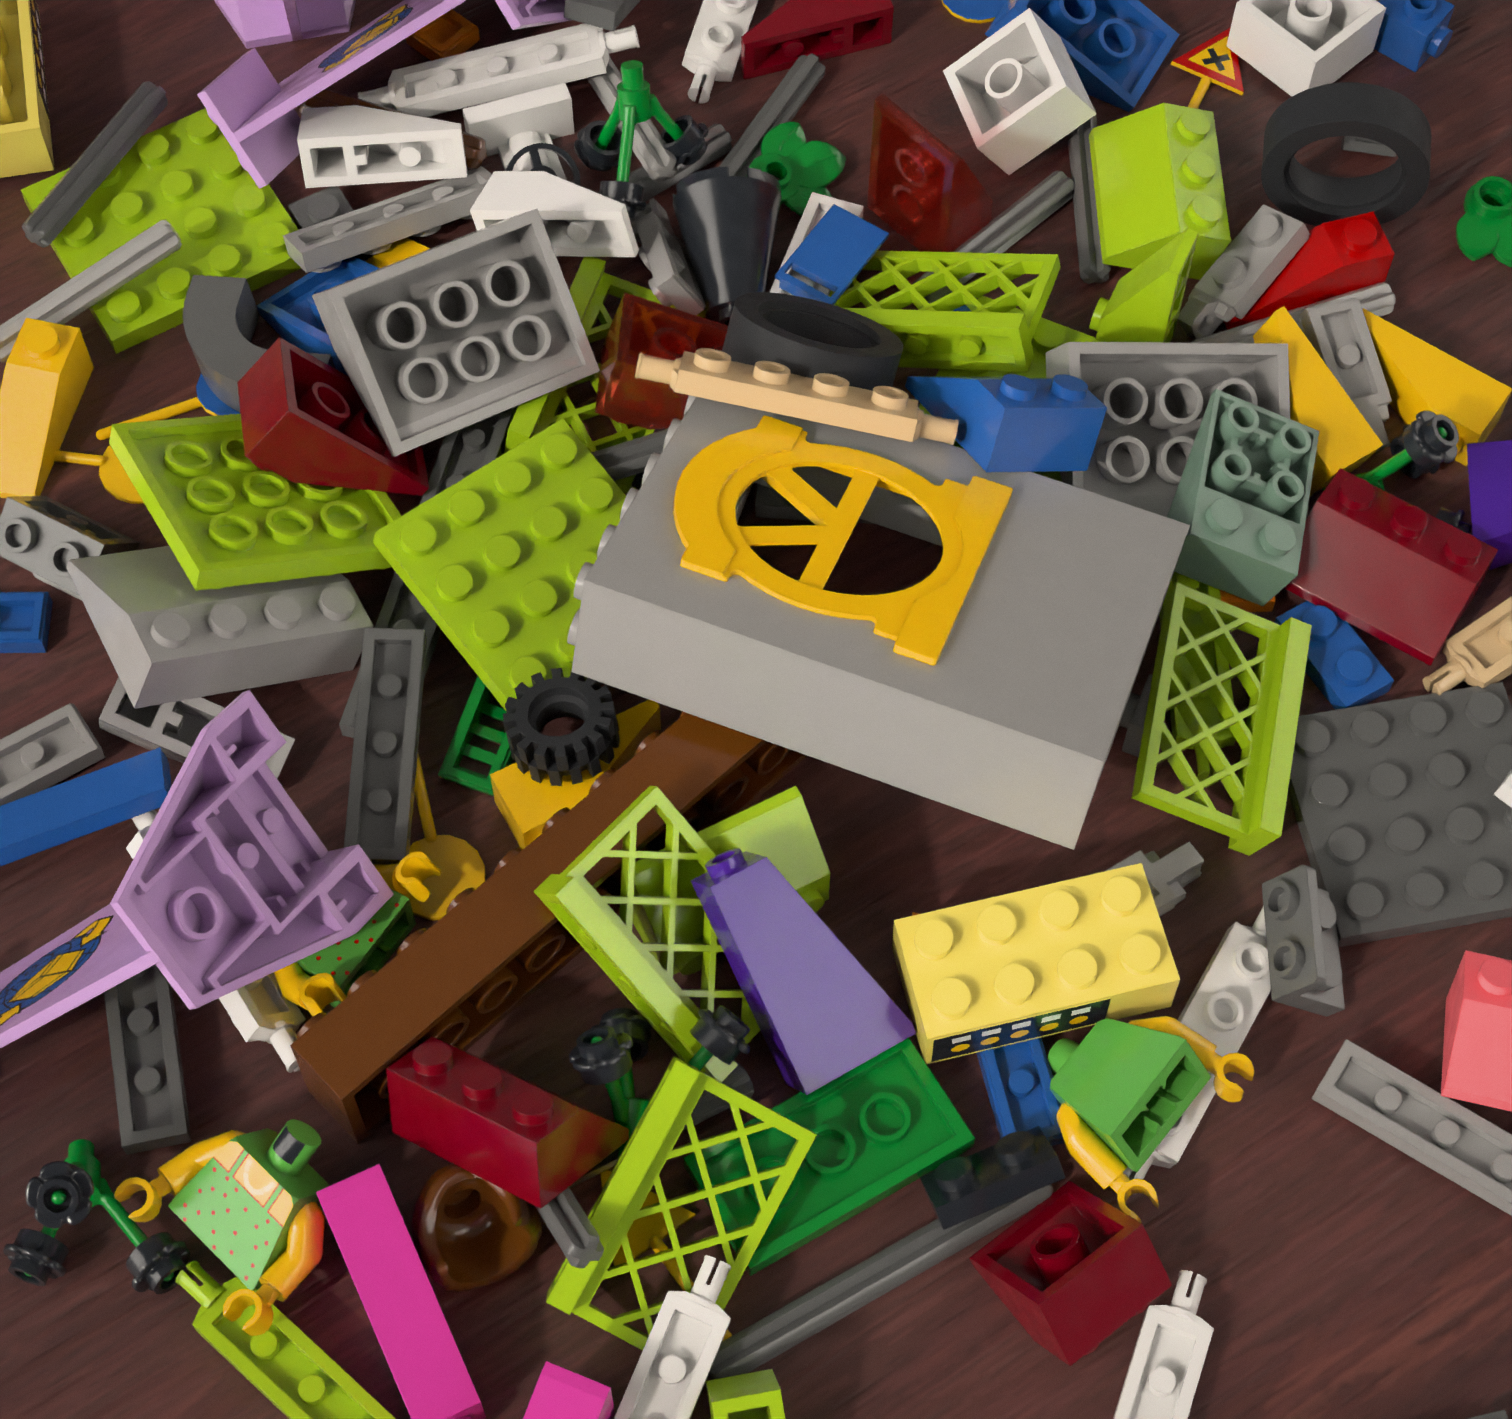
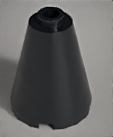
[673,167,782,329]

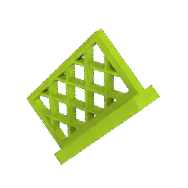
[828,251,1061,372]
[504,257,707,494]
[1131,582,1312,856]
[533,786,760,1082]
[546,1056,817,1351]

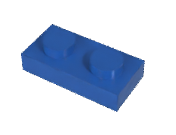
[1274,601,1394,710]

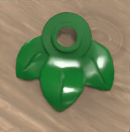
[746,122,846,216]
[1456,176,1512,268]

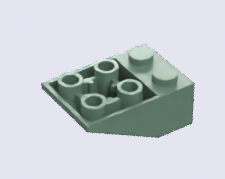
[1167,389,1319,606]

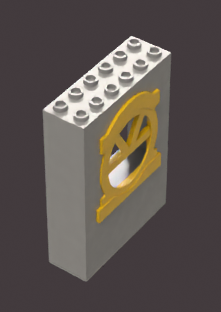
[567,395,1190,850]

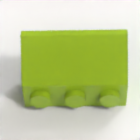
[1089,103,1231,280]
[633,786,831,975]

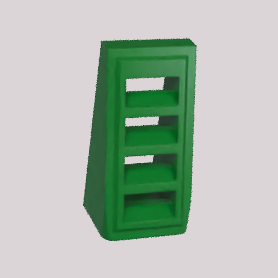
[438,677,513,797]

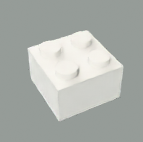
[1226,0,1386,96]
[943,8,1097,175]

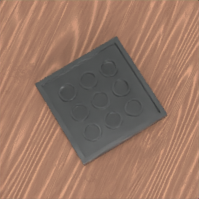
[1288,682,1512,947]

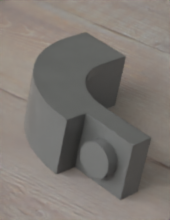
[183,275,336,412]

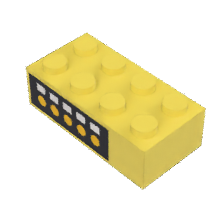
[0,0,54,178]
[892,863,1180,1064]

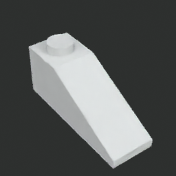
[297,105,468,188]
[470,171,639,257]

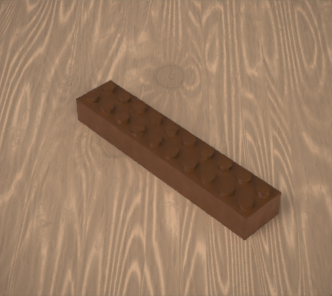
[290,711,807,1144]

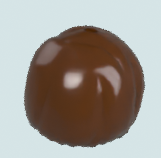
[412,1164,542,1293]

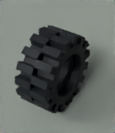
[503,668,620,786]

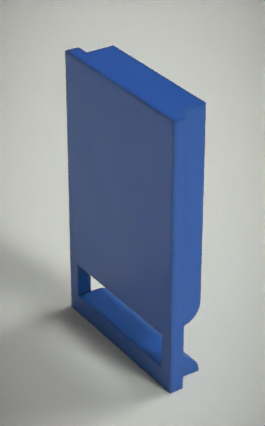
[775,204,889,305]

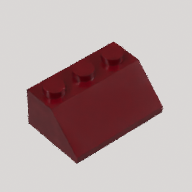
[1284,468,1498,666]
[386,1036,629,1209]

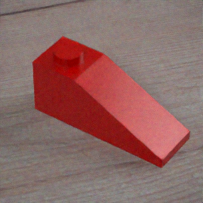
[1224,211,1395,330]

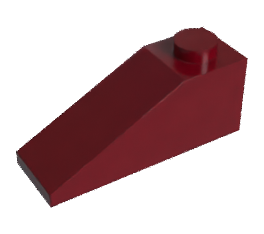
[741,0,894,80]

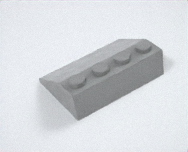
[312,208,600,457]
[1046,342,1290,517]
[66,546,373,709]

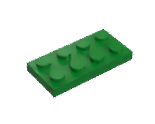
[683,1038,975,1276]

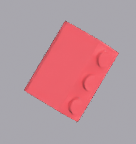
[1441,950,1512,1112]

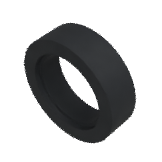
[1261,82,1432,226]
[722,292,903,391]

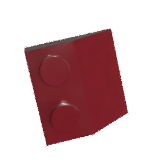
[969,1181,1172,1366]

